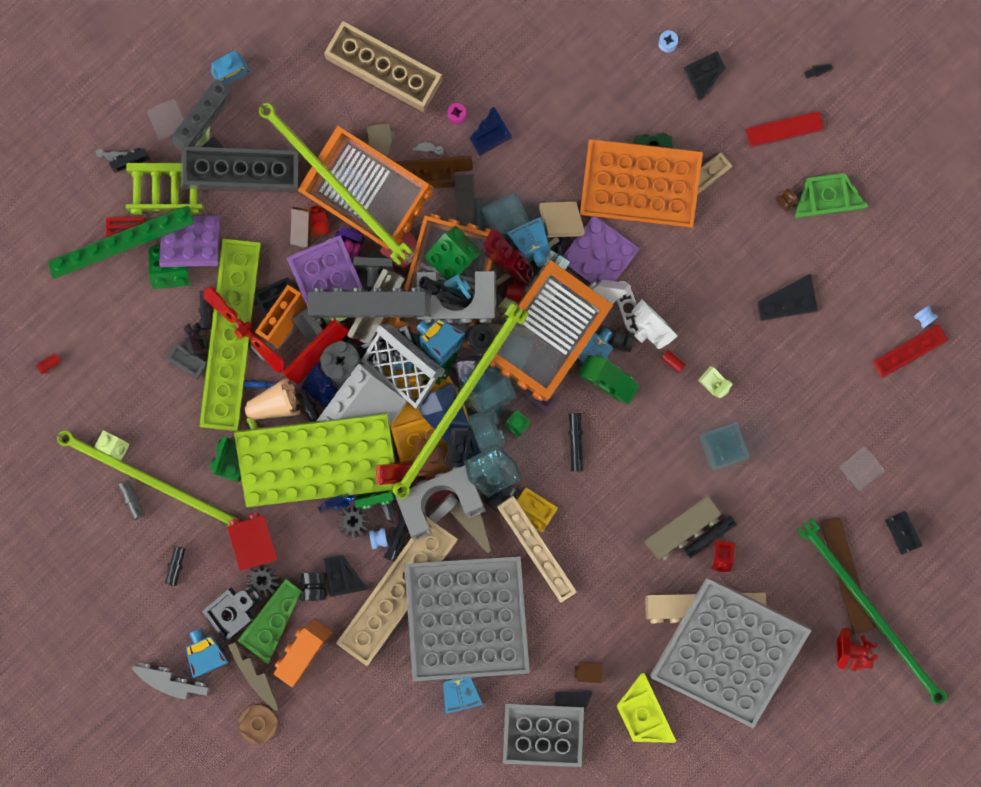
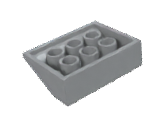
[317,363,408,425]
[503,704,584,768]

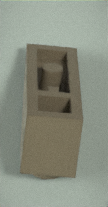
[367,123,395,186]
[449,501,491,554]

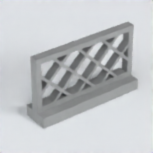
[361,323,445,409]

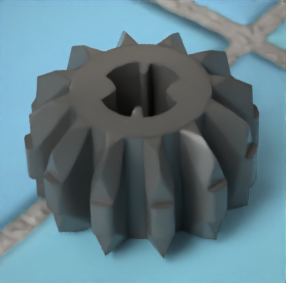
[337,506,370,539]
[246,565,279,597]

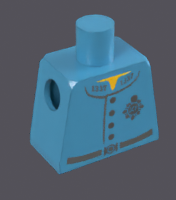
[507,217,550,266]
[568,328,614,365]
[443,678,482,714]

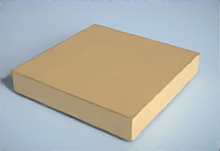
[539,202,585,237]

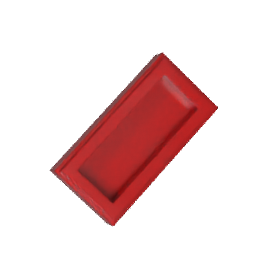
[376,462,413,485]

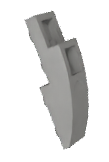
[132,663,210,700]

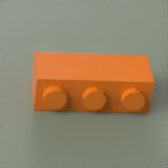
[255,285,307,349]

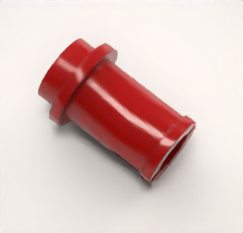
[661,350,686,373]
[36,352,61,375]

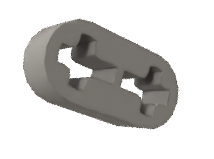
[428,494,458,523]

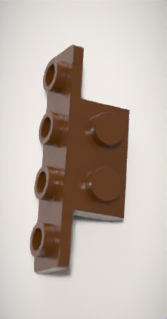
[396,156,473,190]

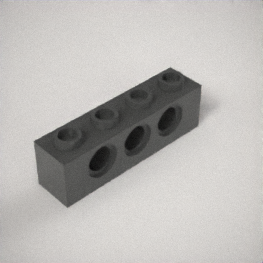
[172,79,232,150]

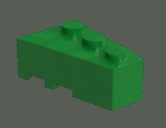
[577,354,640,405]

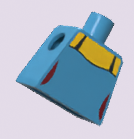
[211,50,251,85]
[416,319,465,366]
[186,629,230,678]

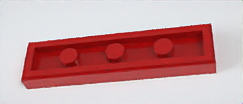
[745,111,824,148]
[283,319,349,384]
[872,324,948,378]

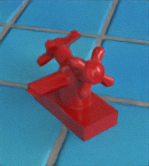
[836,627,878,671]

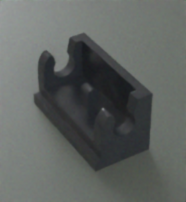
[885,511,923,555]

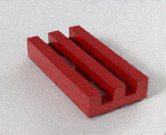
[106,217,145,237]

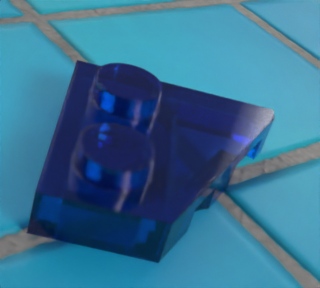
[470,107,512,156]
[302,362,338,407]
[318,493,354,514]

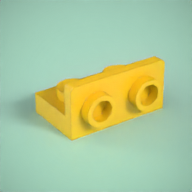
[517,487,558,532]

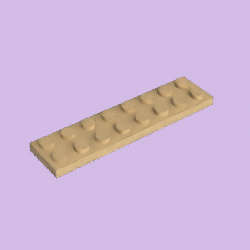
[336,517,458,666]

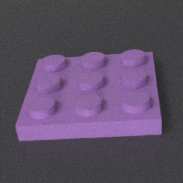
[159,215,220,267]
[563,216,639,284]
[287,235,363,307]

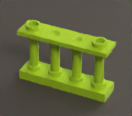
[126,163,204,215]

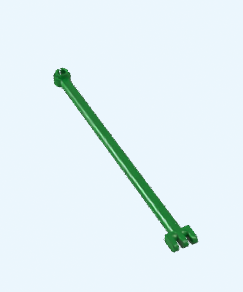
[796,518,947,705]

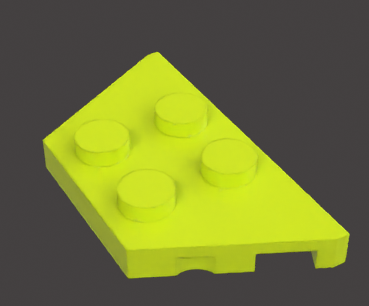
[616,673,676,743]

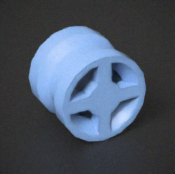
[659,30,678,53]
[914,305,938,328]
[369,528,388,549]

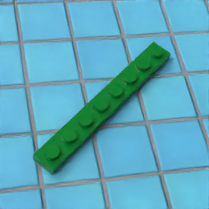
[48,206,195,279]

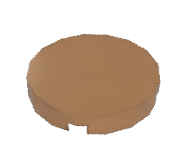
[239,705,278,744]

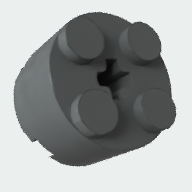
[320,341,363,384]

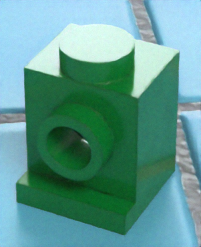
[504,410,531,439]

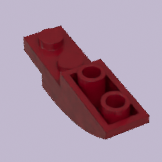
[483,229,535,285]

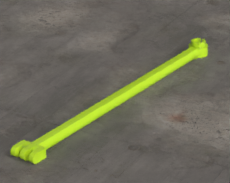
[259,103,413,266]
[393,303,529,499]
[57,431,242,524]

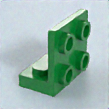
[210,435,241,482]

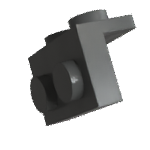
[292,308,326,343]

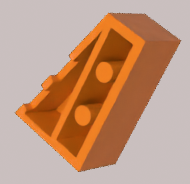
[274,619,333,687]

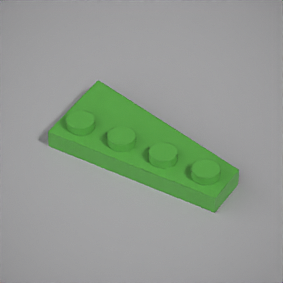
[238,579,301,664]

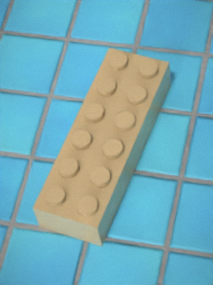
[324,21,442,112]
[645,593,766,624]

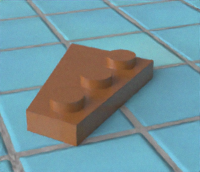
[412,436,470,477]

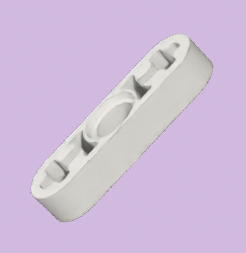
[616,281,639,334]

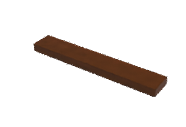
[821,517,873,635]

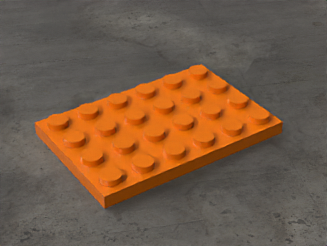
[580,139,703,228]

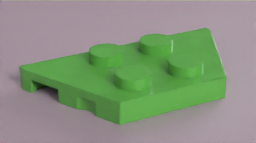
[794,173,868,219]

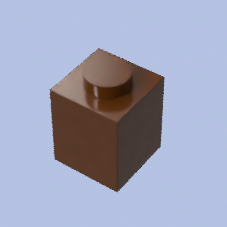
[574,662,603,683]

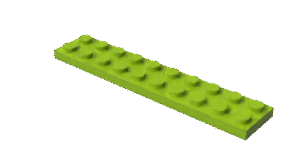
[199,239,261,431]

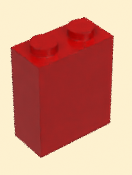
[226,512,277,571]

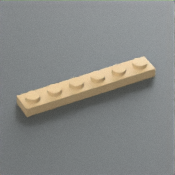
[497,495,577,603]

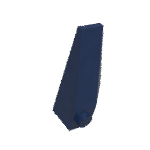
[414,382,480,454]

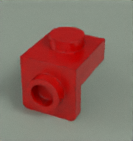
[309,205,330,237]

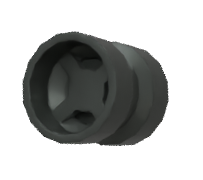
[612,329,635,352]

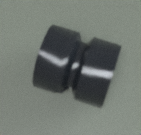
[465,324,494,350]
[484,480,520,516]
[301,572,326,601]

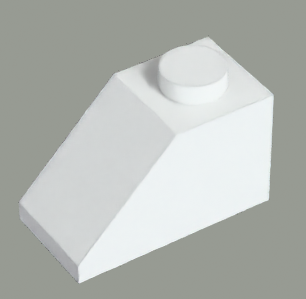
[588,280,631,313]

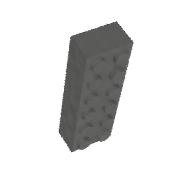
[181,146,298,193]
[308,288,431,318]

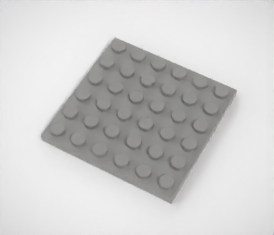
[404,556,530,682]
[650,576,812,728]

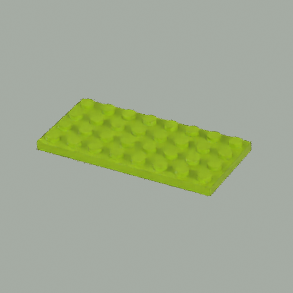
[234,413,395,507]

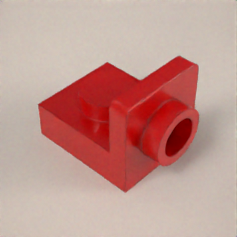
[712,540,735,572]

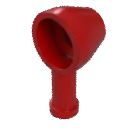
[504,278,523,302]

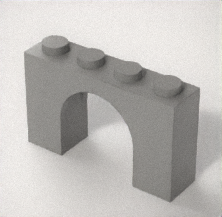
[417,271,496,324]
[396,465,486,541]

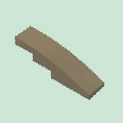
[228,642,280,711]

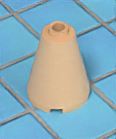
[245,378,301,420]

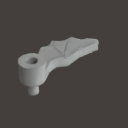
[412,141,444,156]
[96,149,128,161]

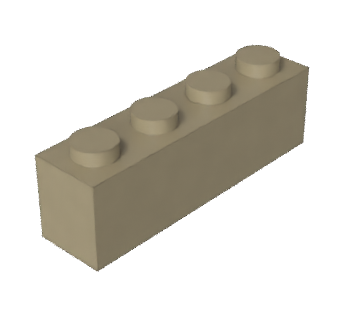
[644,496,721,561]

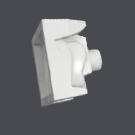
[632,299,678,349]

